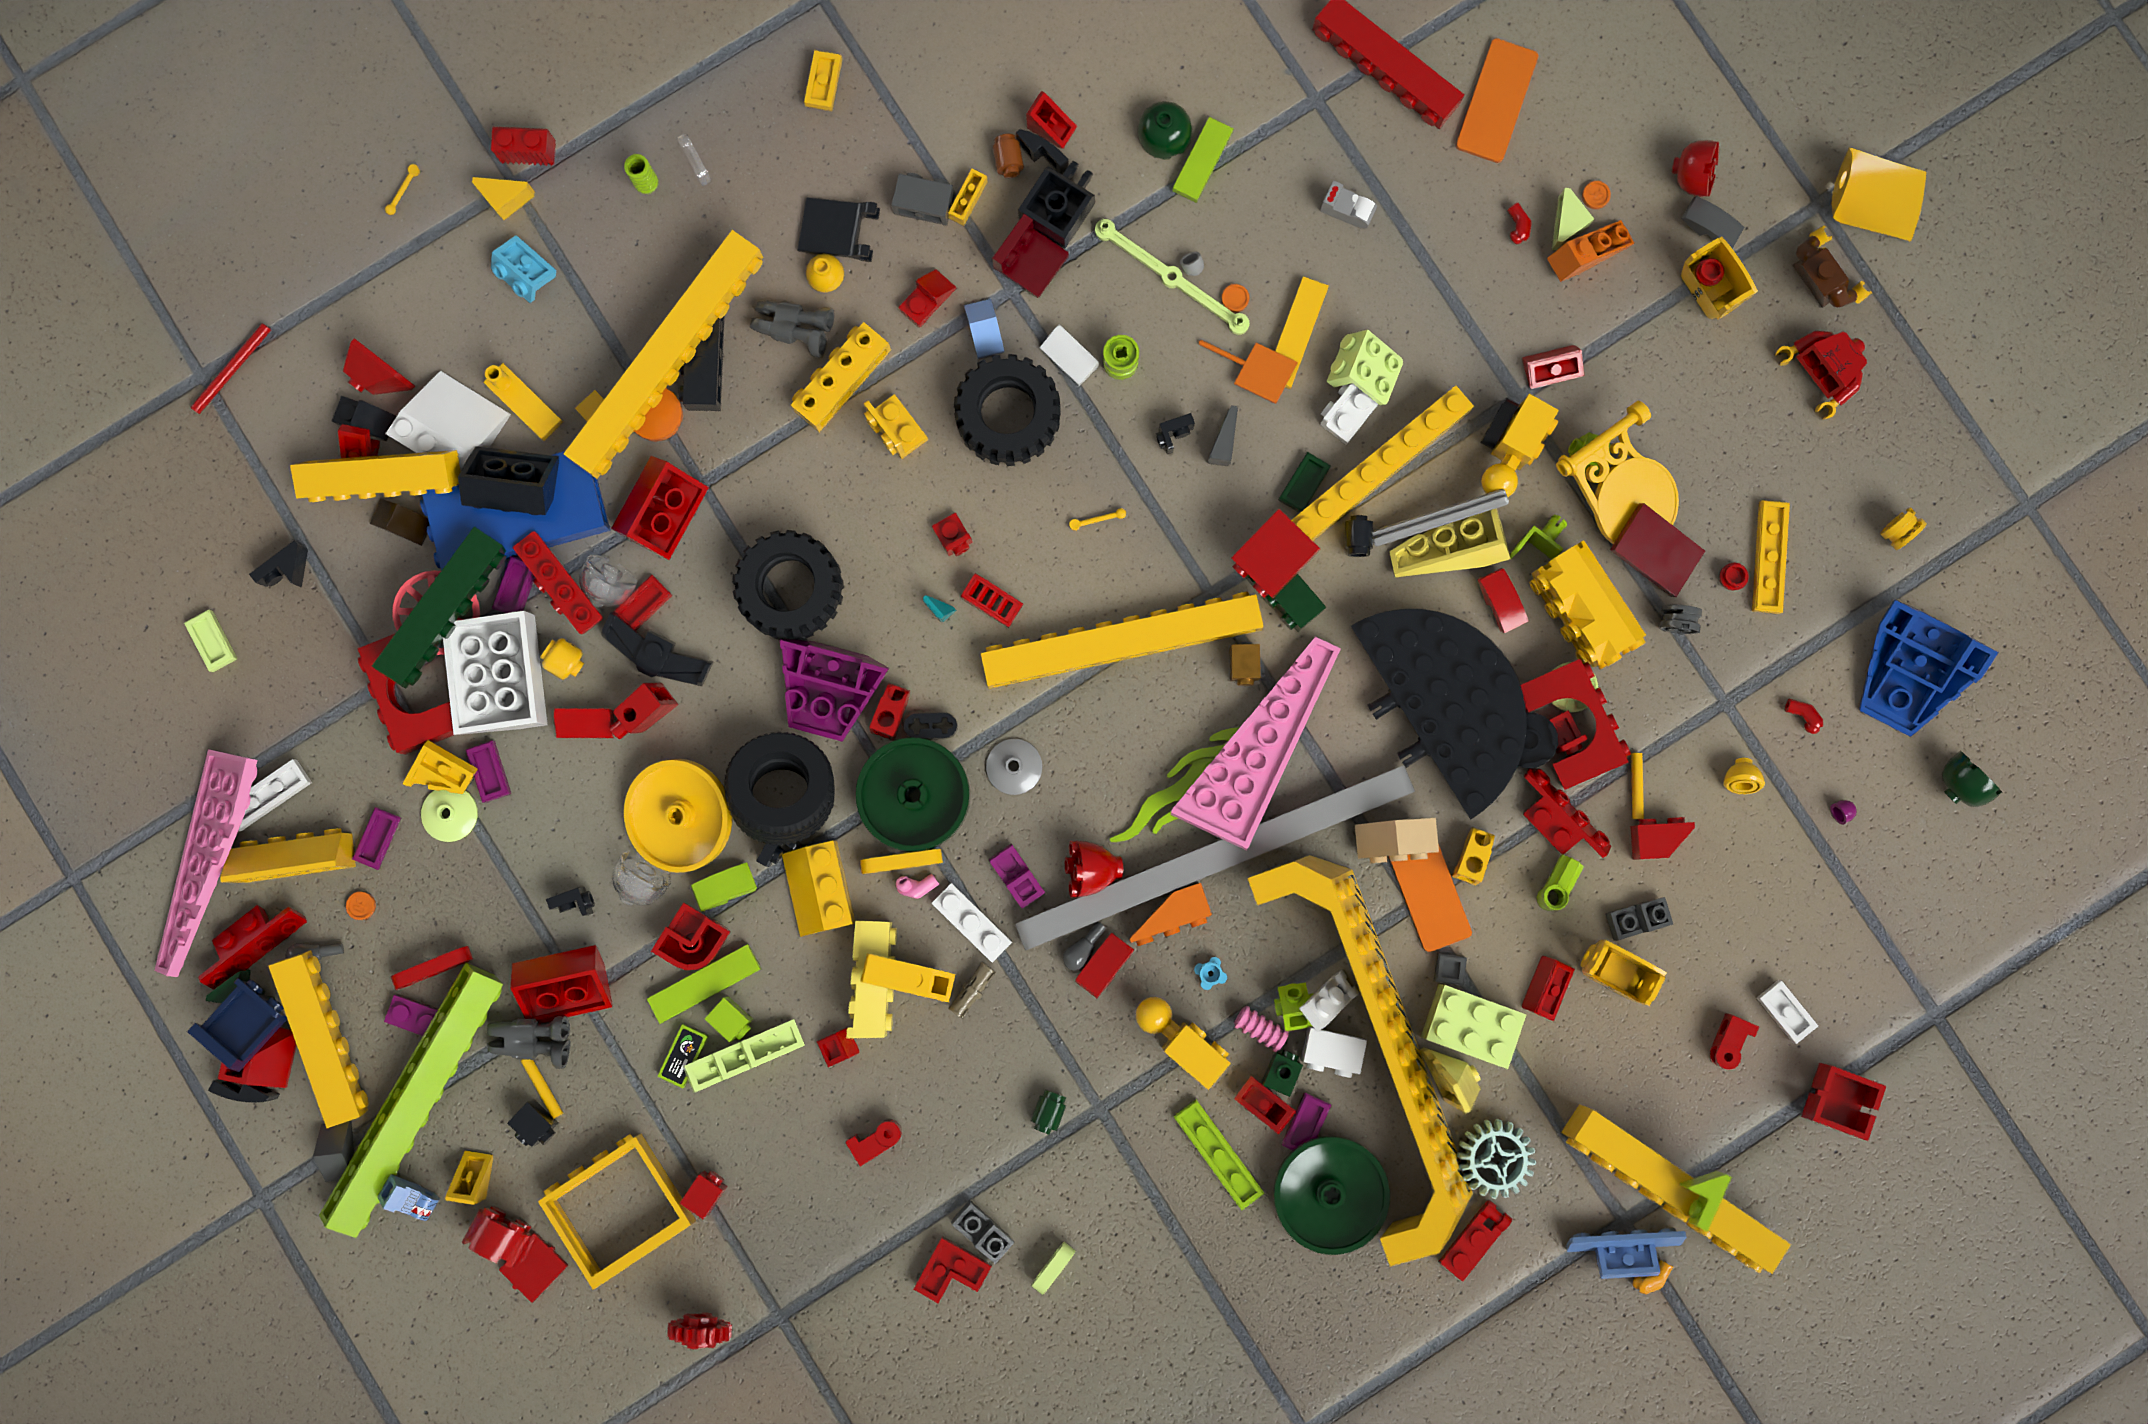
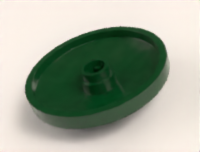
[1273,1136,1390,1255]

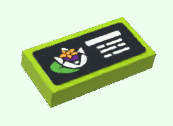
[657,1024,709,1088]

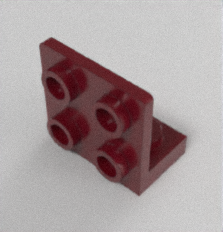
[992,214,1069,298]

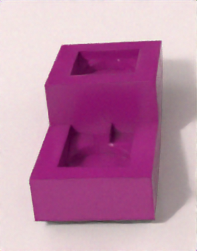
[988,843,1045,909]

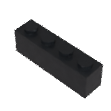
[679,316,725,411]

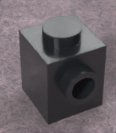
[507,1099,559,1147]

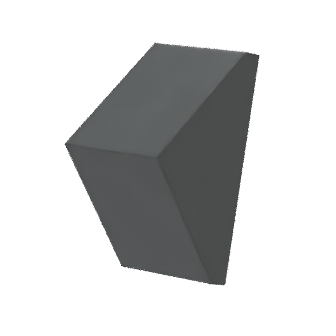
[313,1121,354,1182]

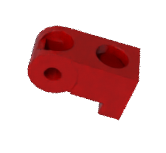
[869,683,910,741]
[1709,1013,1759,1070]
[845,1120,902,1167]

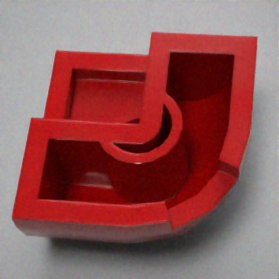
[651,902,731,970]

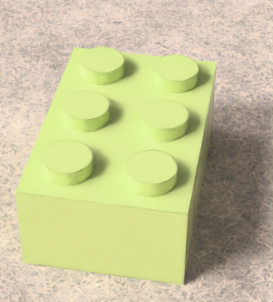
[1421,984,1527,1069]

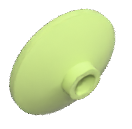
[421,790,478,842]

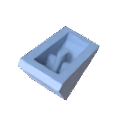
[964,299,1004,359]

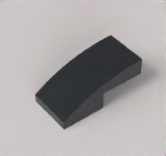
[1016,129,1069,174]
[208,1079,280,1103]

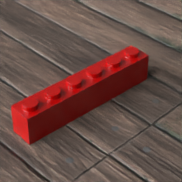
[1313,0,1465,130]

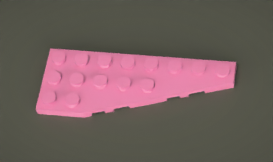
[154,749,257,977]

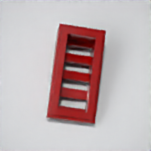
[961,573,1024,628]

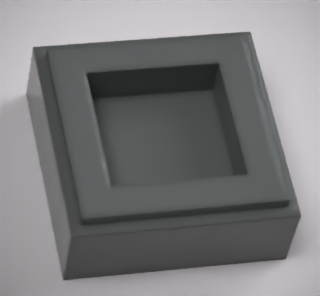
[1434,953,1467,986]

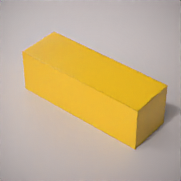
[948,169,988,226]

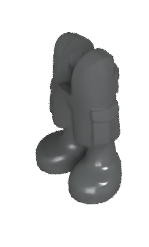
[750,301,834,358]
[487,1016,570,1069]

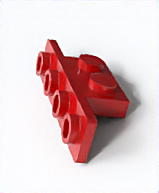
[513,531,603,635]
[1523,768,1611,858]
[198,905,307,990]

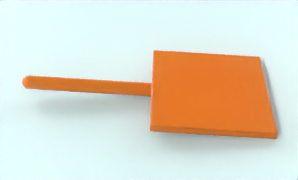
[1198,340,1298,404]

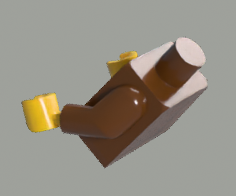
[1792,226,1872,308]

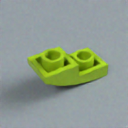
[691,862,757,912]

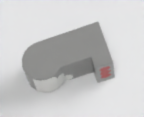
[1320,180,1377,228]

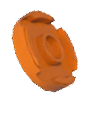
[634,388,684,442]

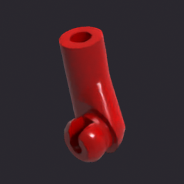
[1507,202,1532,245]
[1785,699,1824,734]

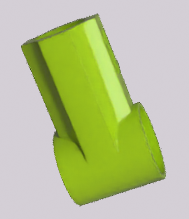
[1537,855,1584,911]

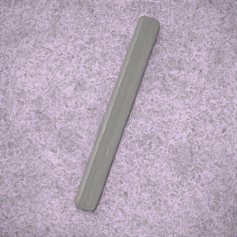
[1373,489,1509,546]

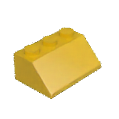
[782,840,855,937]

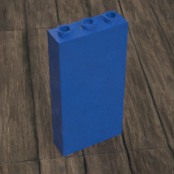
[420,451,611,571]

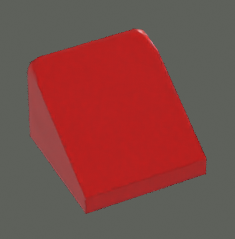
[817,1027,859,1067]

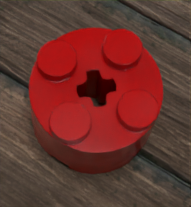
[462,1206,532,1268]

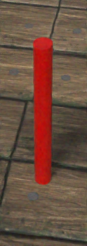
[190,323,271,414]

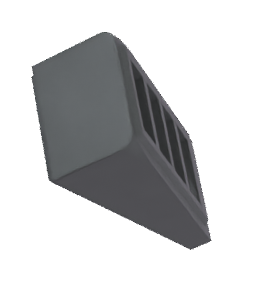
[1208,405,1238,466]

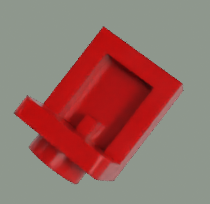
[1550,710,1588,755]

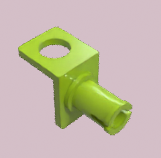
[1510,514,1567,559]

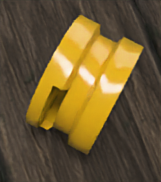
[1880,507,1927,550]

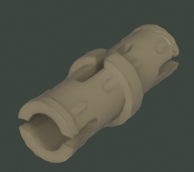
[948,962,996,1019]

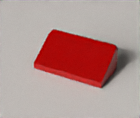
[1522,345,1584,389]
[554,708,614,738]
[1521,956,1575,1021]

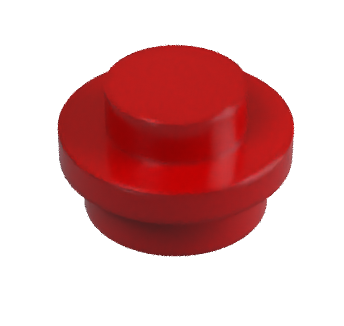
[1695,258,1724,287]
[1719,563,1749,591]

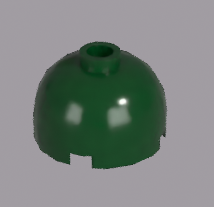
[1138,101,1192,160]
[1942,751,2003,807]

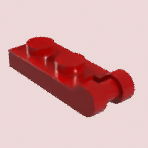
[1438,1200,1513,1282]

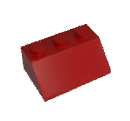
[611,456,709,560]
[510,945,612,1024]

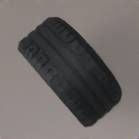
[724,732,835,845]

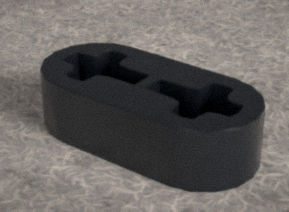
[1480,397,1519,450]
[904,713,958,740]

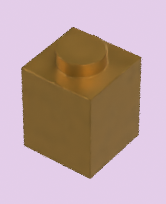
[1230,644,1261,686]

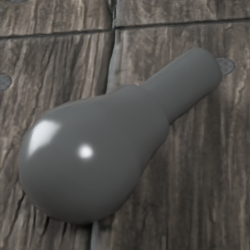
[1063,921,1106,971]
[285,942,344,960]

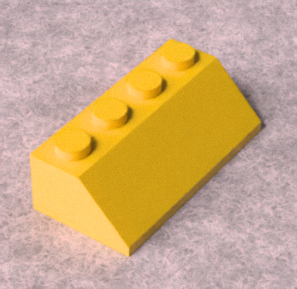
[220,828,356,883]

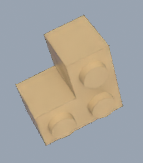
[1355,818,1439,863]

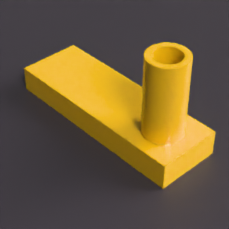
[483,363,563,441]

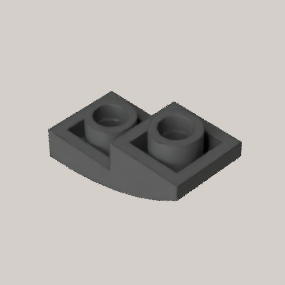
[1681,196,1745,249]
[1605,897,1673,941]
[951,1200,1015,1264]

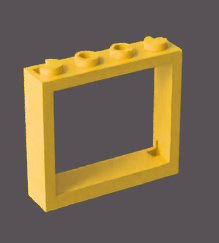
[538,1133,696,1290]

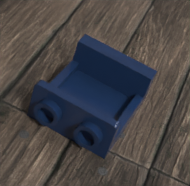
[187,978,287,1072]

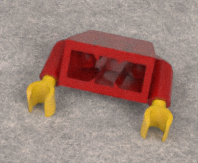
[1774,331,1867,420]

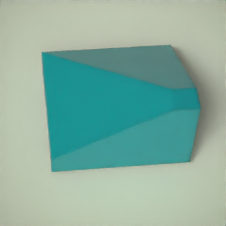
[923,595,957,622]

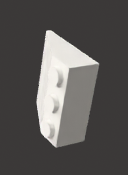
[386,371,511,471]

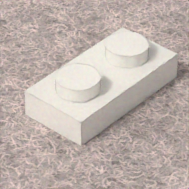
[1757,980,1818,1044]

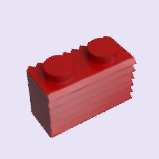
[491,126,556,166]

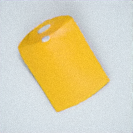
[1832,147,1926,241]

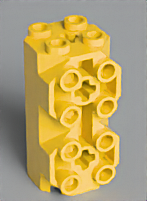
[1529,540,1646,670]

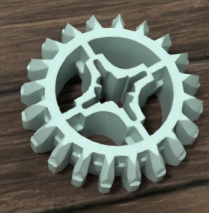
[1457,1119,1536,1199]

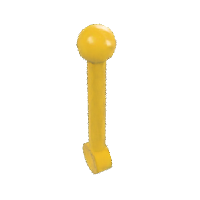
[385,164,420,215]
[1069,508,1126,531]

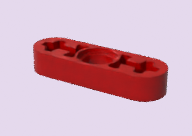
[390,946,473,990]

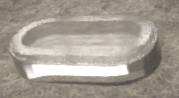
[677,134,711,186]

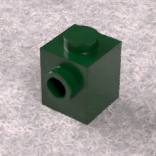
[1261,1049,1303,1097]

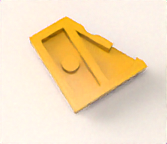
[402,740,478,794]

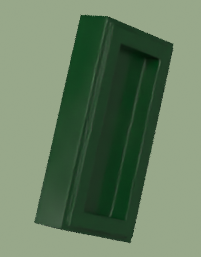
[1278,452,1331,513]

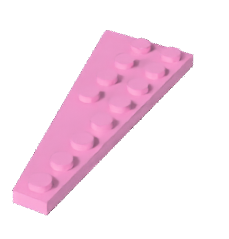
[1170,637,1341,851]

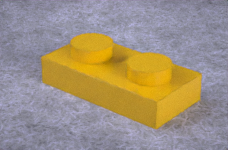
[804,50,842,111]

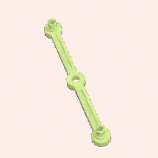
[1095,219,1249,335]

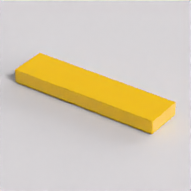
[1275,276,1329,389]
[1752,500,1790,614]

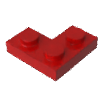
[913,1236,992,1304]

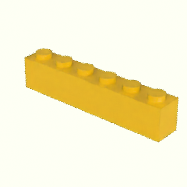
[290,450,461,502]
[269,950,369,1128]

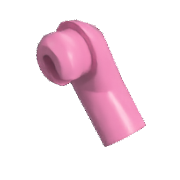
[896,873,939,899]

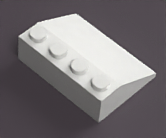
[443,611,548,735]

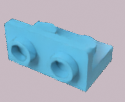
[491,235,556,303]

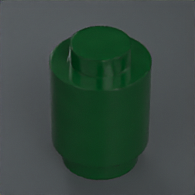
[1030,1090,1067,1135]

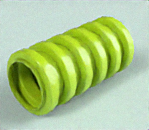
[624,154,658,194]

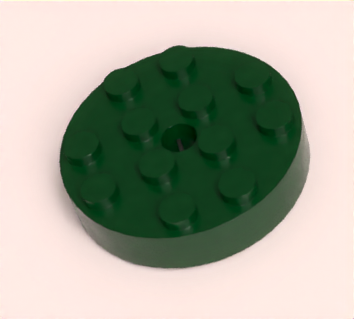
[856,738,970,852]

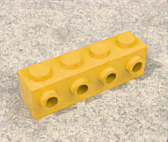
[791,322,891,432]

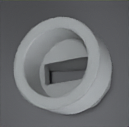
[1180,252,1204,276]

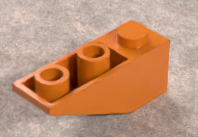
[1547,220,1635,282]
[1129,883,1212,946]

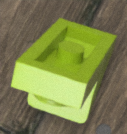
[1679,1171,1732,1232]

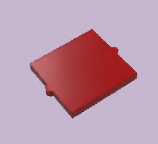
[499,1232,569,1303]

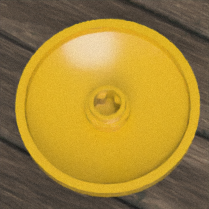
[624,759,732,873]

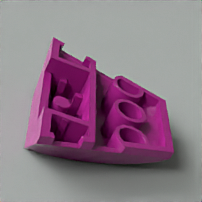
[780,639,889,742]

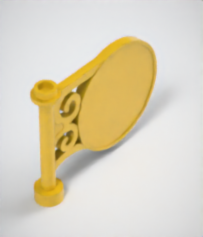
[1556,401,1679,544]

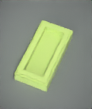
[184,610,238,672]

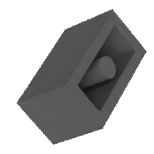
[892,173,954,226]

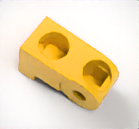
[1452,827,1495,886]

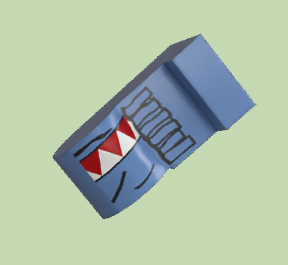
[377,1174,440,1221]

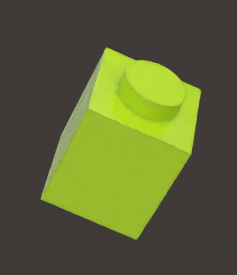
[705,996,753,1042]

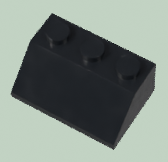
[458,446,559,515]

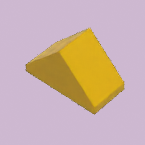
[472,177,535,220]
[445,1151,493,1205]

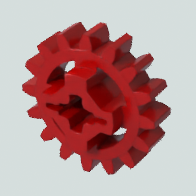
[667,1312,732,1349]

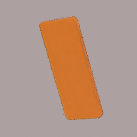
[1456,39,1538,163]
[1388,844,1472,952]

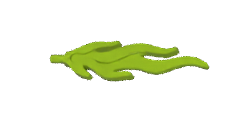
[1110,727,1240,842]

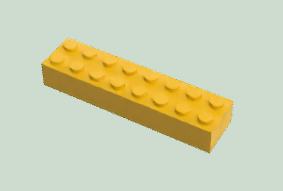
[1561,1104,1791,1274]

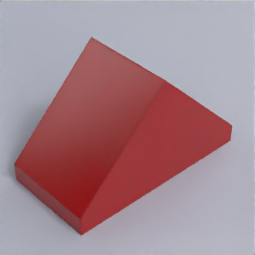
[1026,91,1077,149]

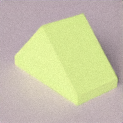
[1552,188,1594,250]

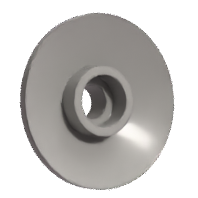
[986,739,1042,795]

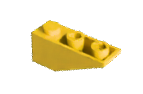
[860,954,955,1002]

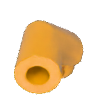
[1632,1260,1673,1294]

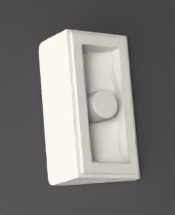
[1040,325,1099,386]

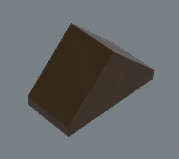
[370,499,430,546]

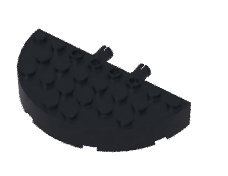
[1351,609,1527,820]

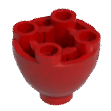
[1064,841,1123,897]

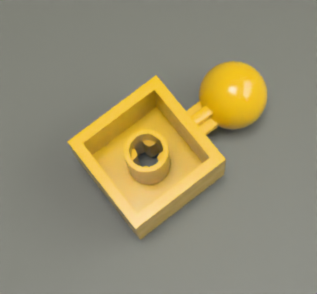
[1481,394,1559,497]
[1136,997,1231,1090]

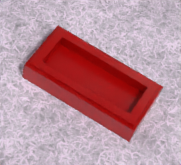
[614,575,673,630]

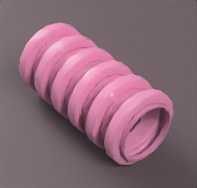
[1234,1006,1289,1052]

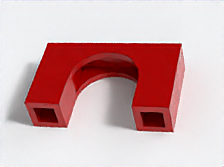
[357,634,454,755]
[1521,659,1631,790]

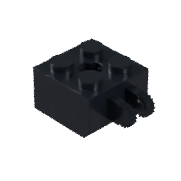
[1018,161,1095,249]

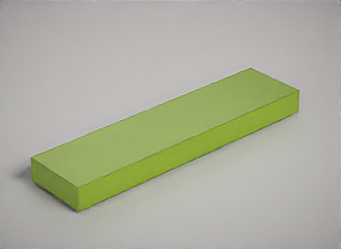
[647,944,762,1024]
[1173,1099,1265,1210]

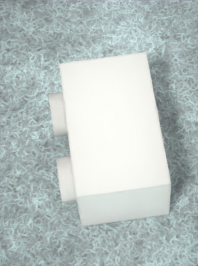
[1301,1027,1367,1078]

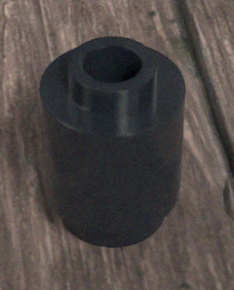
[1345,515,1373,557]

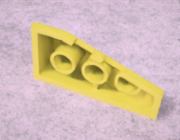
[1420,1047,1481,1113]

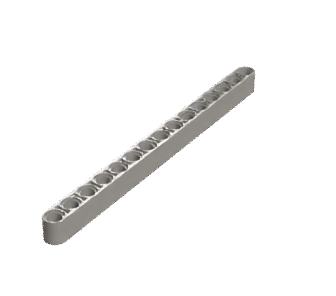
[1015,765,1415,951]

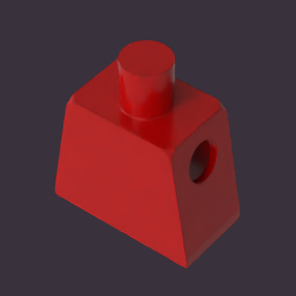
[609,683,679,739]

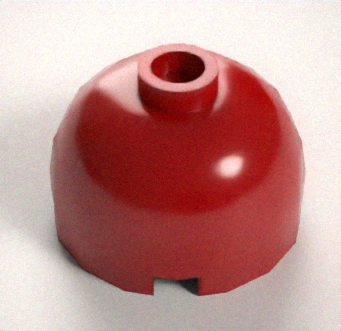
[1672,140,1719,197]

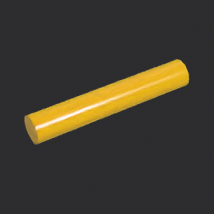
[1631,753,1644,819]
[521,1059,563,1119]

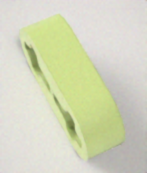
[1031,1242,1076,1295]

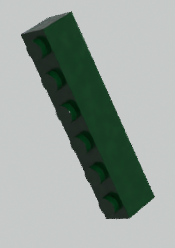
[372,527,506,689]

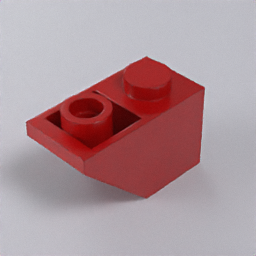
[1630,817,1695,860]

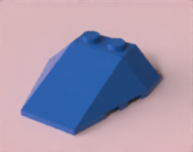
[1859,599,1999,737]

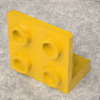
[863,394,928,459]

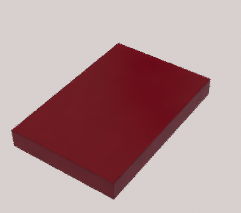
[1610,503,1705,597]

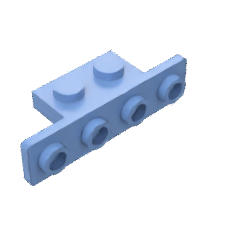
[1566,1228,1687,1279]

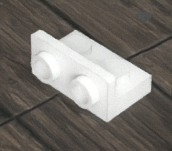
[1320,383,1379,445]

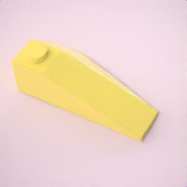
[1389,508,1511,577]

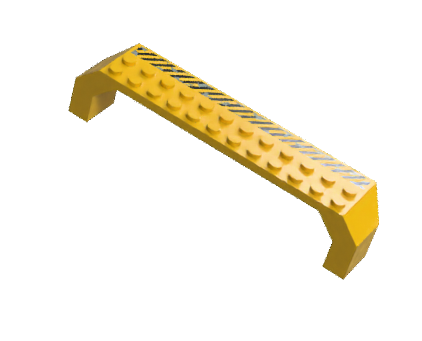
[1248,855,1473,1266]

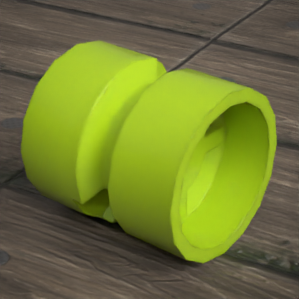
[1103,335,1139,380]

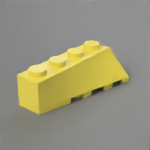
[847,921,897,1038]

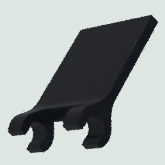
[798,197,880,262]

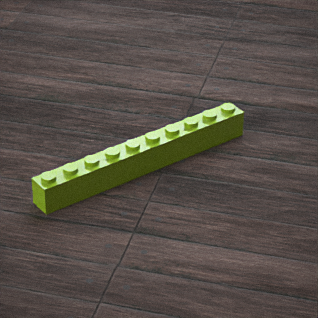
[319,963,503,1238]

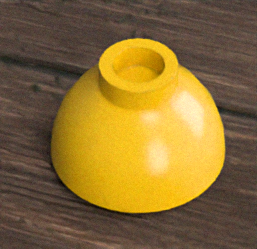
[806,254,844,292]
[1723,758,1765,794]

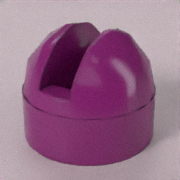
[1830,800,1857,825]

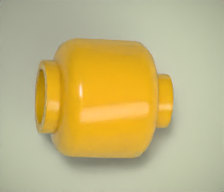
[540,638,584,680]

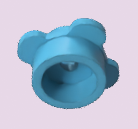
[1194,957,1227,990]

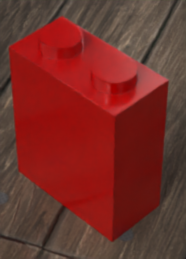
[1231,509,1321,598]

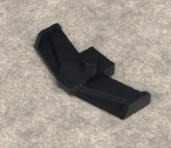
[601,611,714,686]

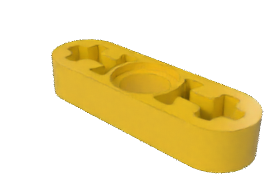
[860,849,943,874]

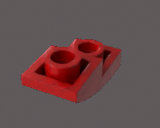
[1477,568,1529,633]
[1075,933,1134,999]

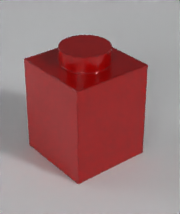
[679,1170,728,1219]

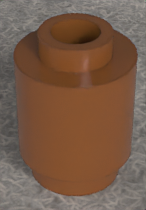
[993,134,1024,178]

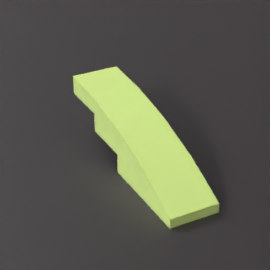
[683,1019,805,1093]

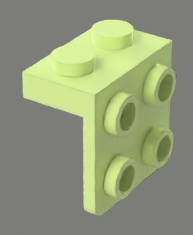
[1326,329,1403,405]

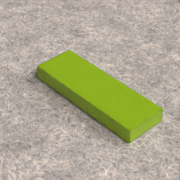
[1172,117,1234,203]

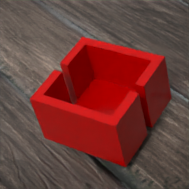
[1801,1063,1887,1141]

